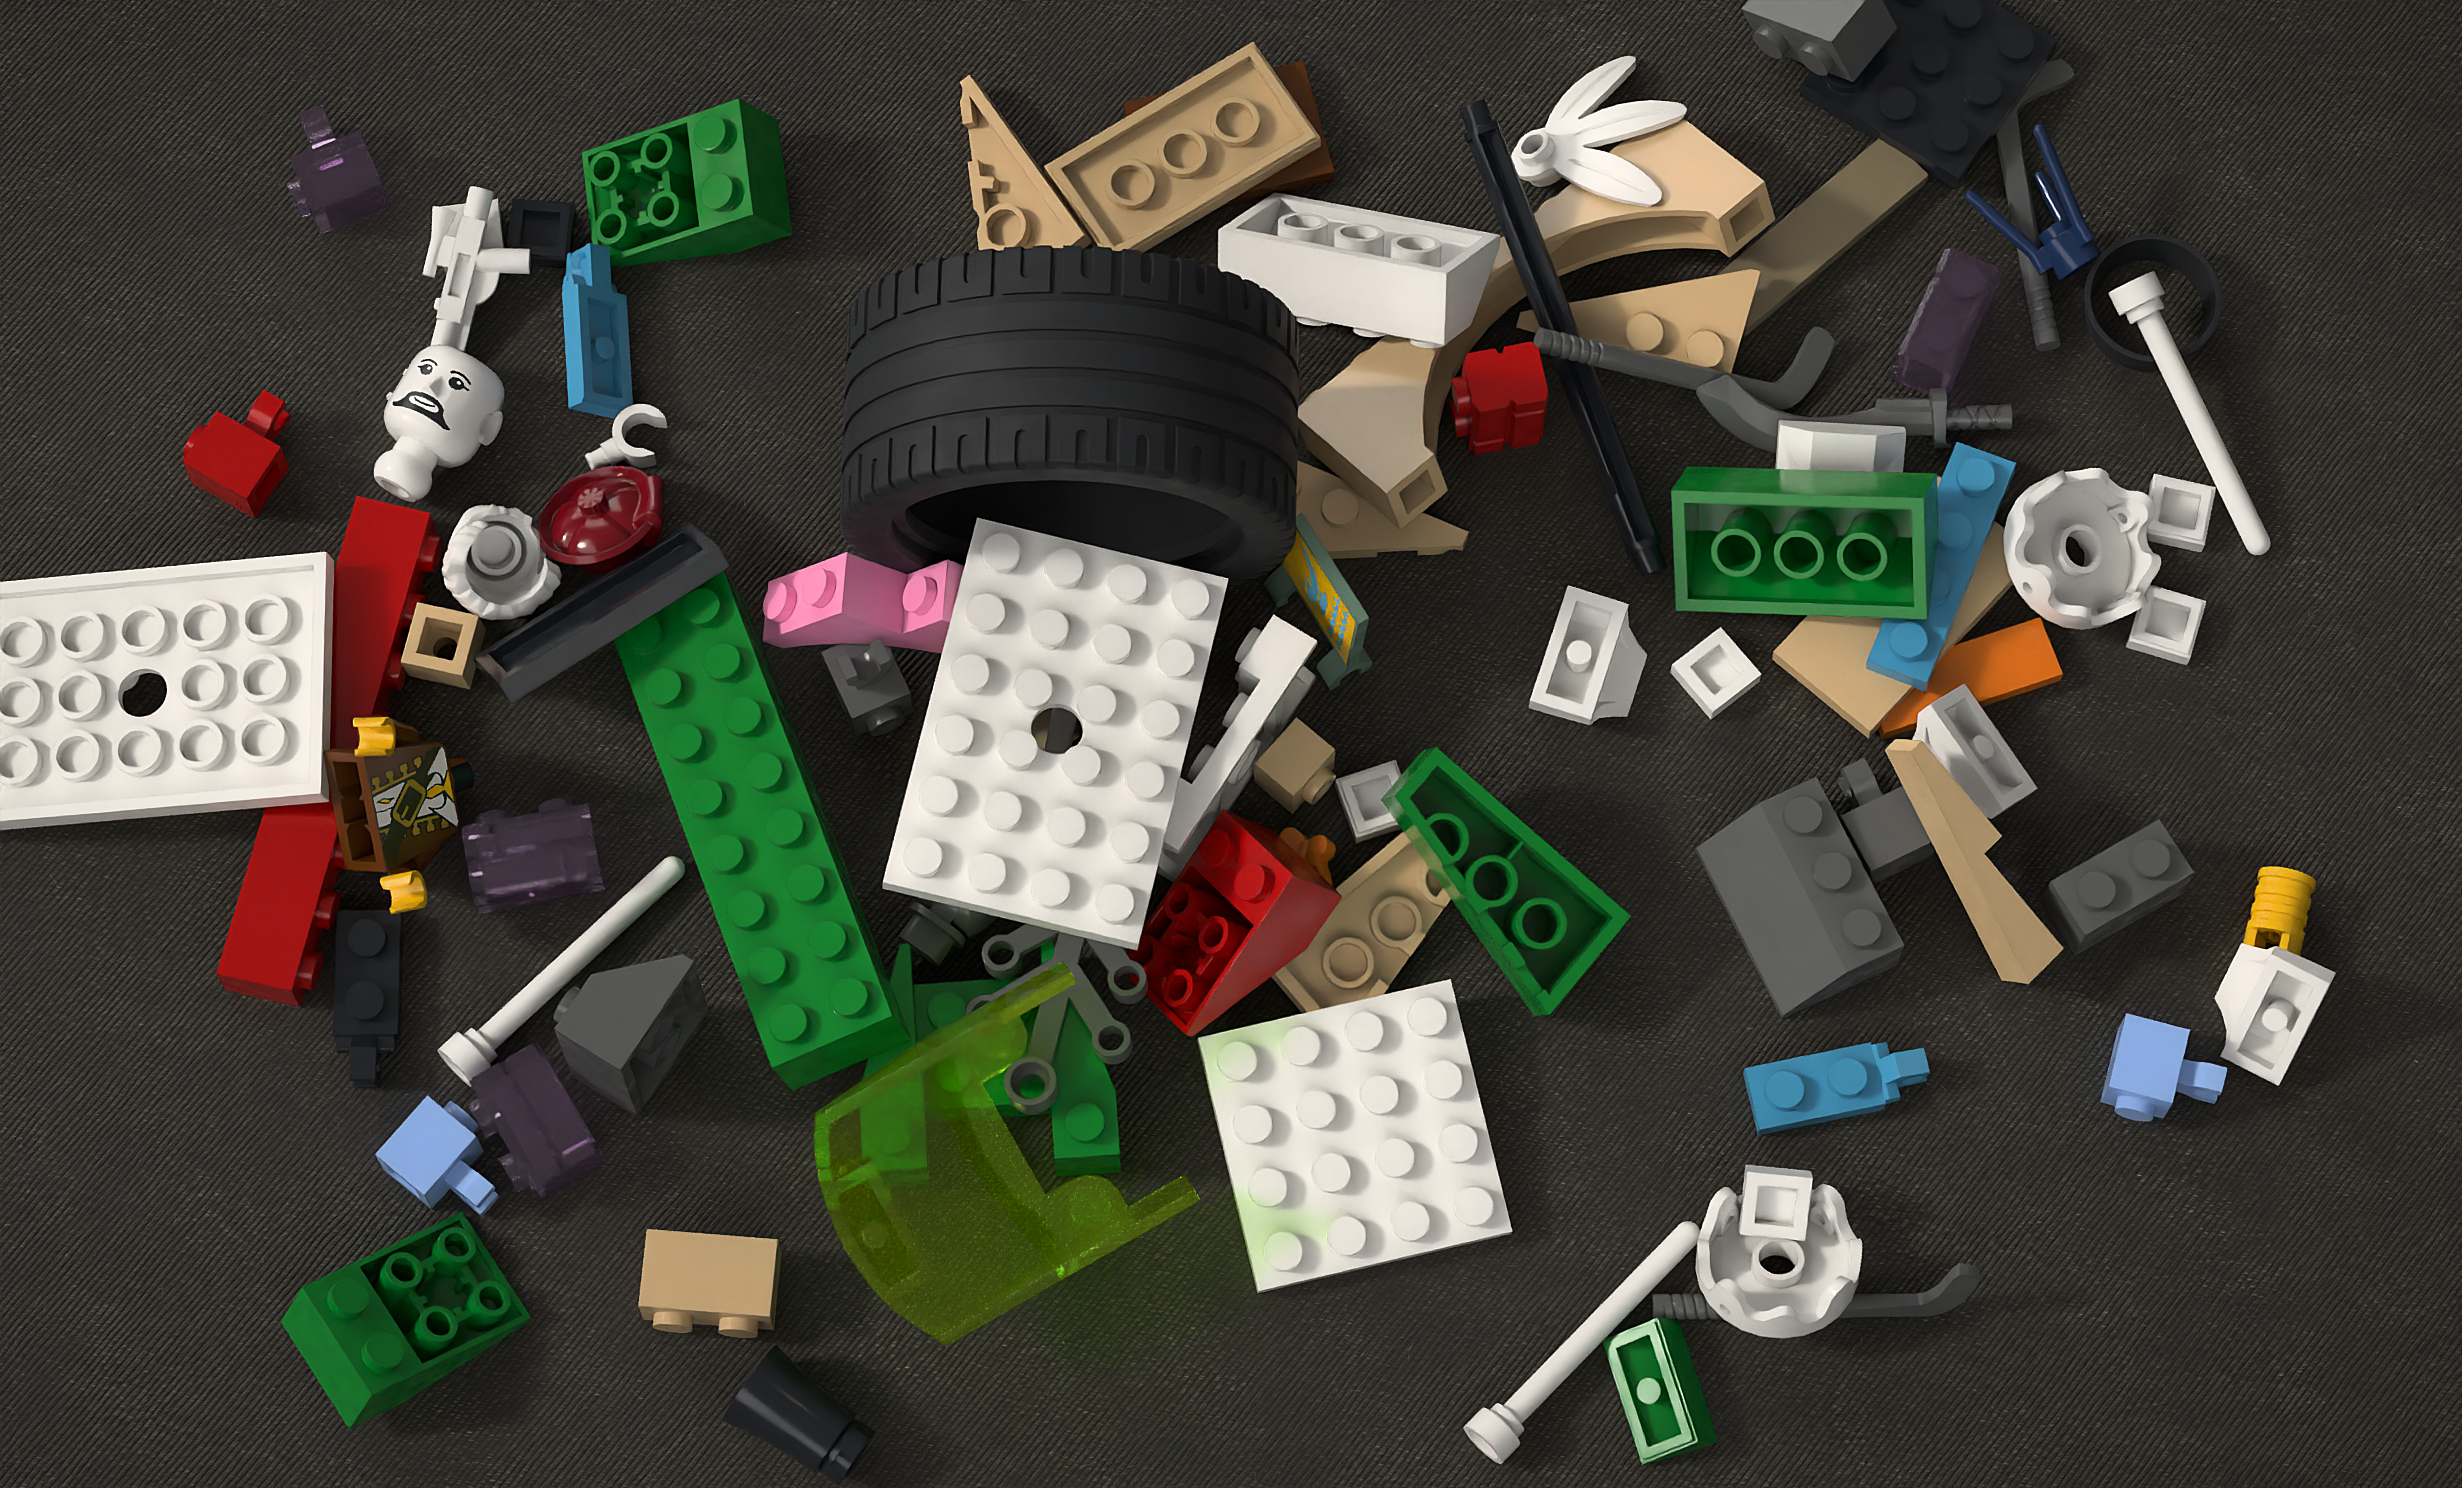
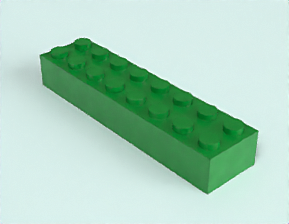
[614,571,911,1091]

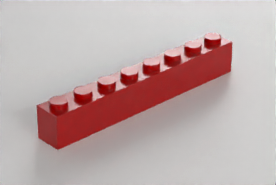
[216,496,443,1008]

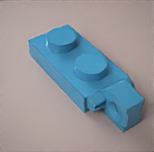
[562,243,633,419]
[1743,1042,1930,1135]

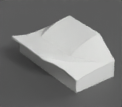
[1775,420,1906,473]
[1529,585,1647,725]
[1912,683,2038,819]
[2214,943,2336,1086]

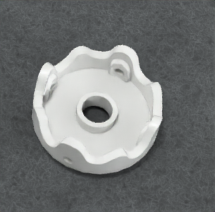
[2003,468,2161,630]
[1695,1184,1862,1339]

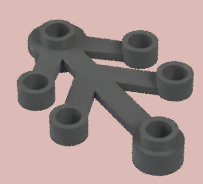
[965,924,1148,1114]

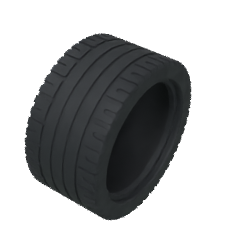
[839,245,1299,589]

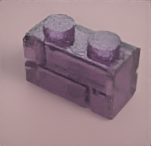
[1891,247,2004,402]
[461,798,606,913]
[467,1043,606,1202]

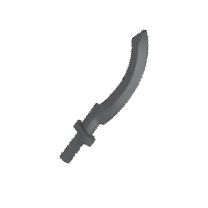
[1696,374,2012,455]

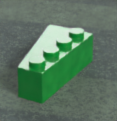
[1381,747,1631,1016]

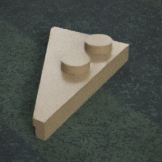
[960,75,1093,251]
[1516,268,1761,373]
[1296,460,1468,559]

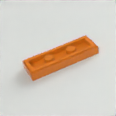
[1878,617,2063,740]

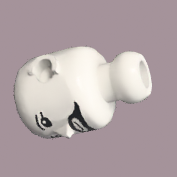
[374,344,505,502]

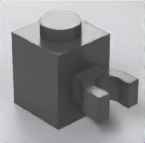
[821,638,913,737]
[1837,757,1935,885]

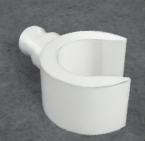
[585,404,668,470]

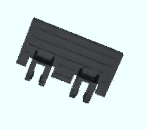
[473,522,730,704]

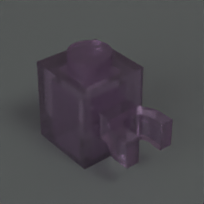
[286,105,390,234]

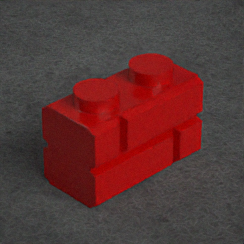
[1449,341,1549,455]

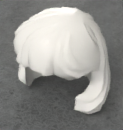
[442,504,562,620]

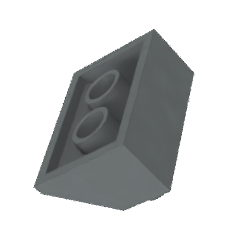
[1696,777,1904,1019]
[553,954,709,1118]

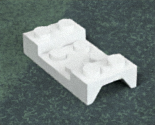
[1157,614,1317,882]

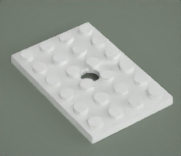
[882,518,1228,950]
[0,552,334,830]

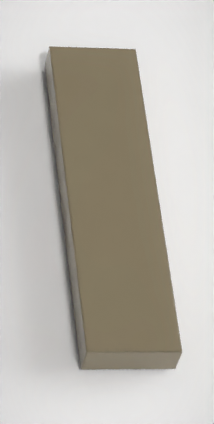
[1717,138,1929,337]

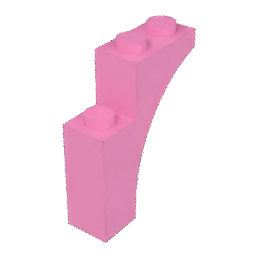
[763,552,964,654]

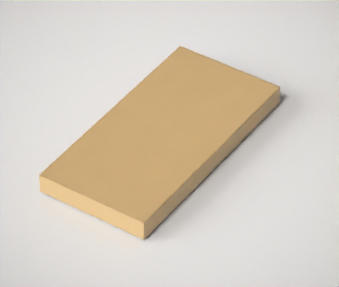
[1044,42,1321,254]
[1772,476,2014,739]

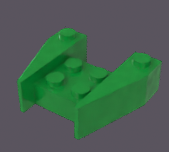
[854,940,1121,1190]

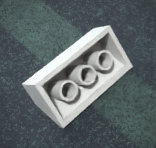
[1218,192,1500,348]

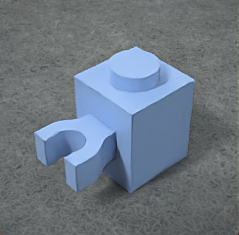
[2100,1013,2227,1122]
[375,1095,499,1216]

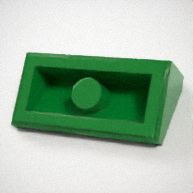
[1602,1318,1717,1465]

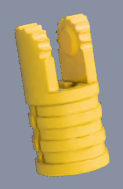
[2243,866,2316,956]

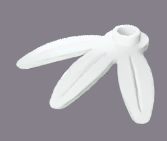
[1511,56,1687,207]

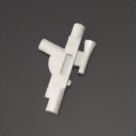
[422,186,531,352]

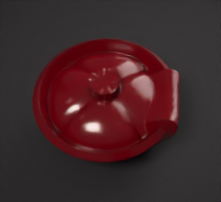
[536,466,666,574]

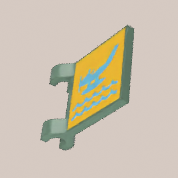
[1264,513,1373,690]

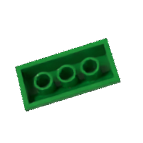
[1671,466,1939,619]

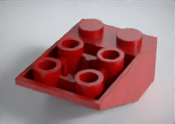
[1125,809,1342,1037]

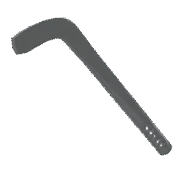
[1994,59,2074,352]
[1533,326,1835,410]
[1652,1263,1980,1320]

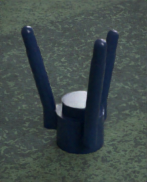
[1965,124,2101,282]

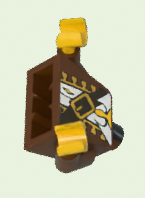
[323,714,474,915]

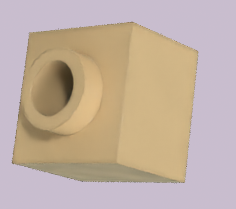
[401,602,486,689]
[1254,717,1336,814]

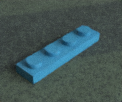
[1866,442,2016,692]

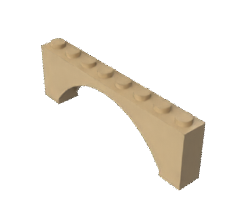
[1298,118,1776,530]

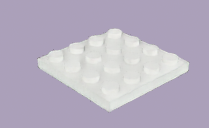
[1197,979,1512,1293]

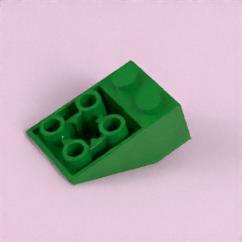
[582,99,792,268]
[280,1212,531,1429]

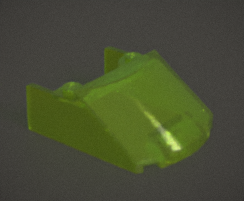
[813,961,1200,1346]

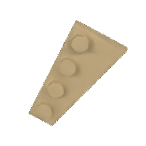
[1271,832,1451,1013]

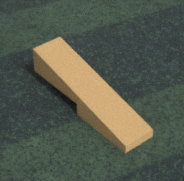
[1885,739,2064,984]

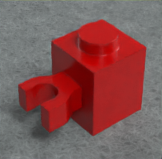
[183,389,291,519]

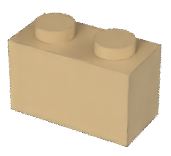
[638,1229,782,1338]

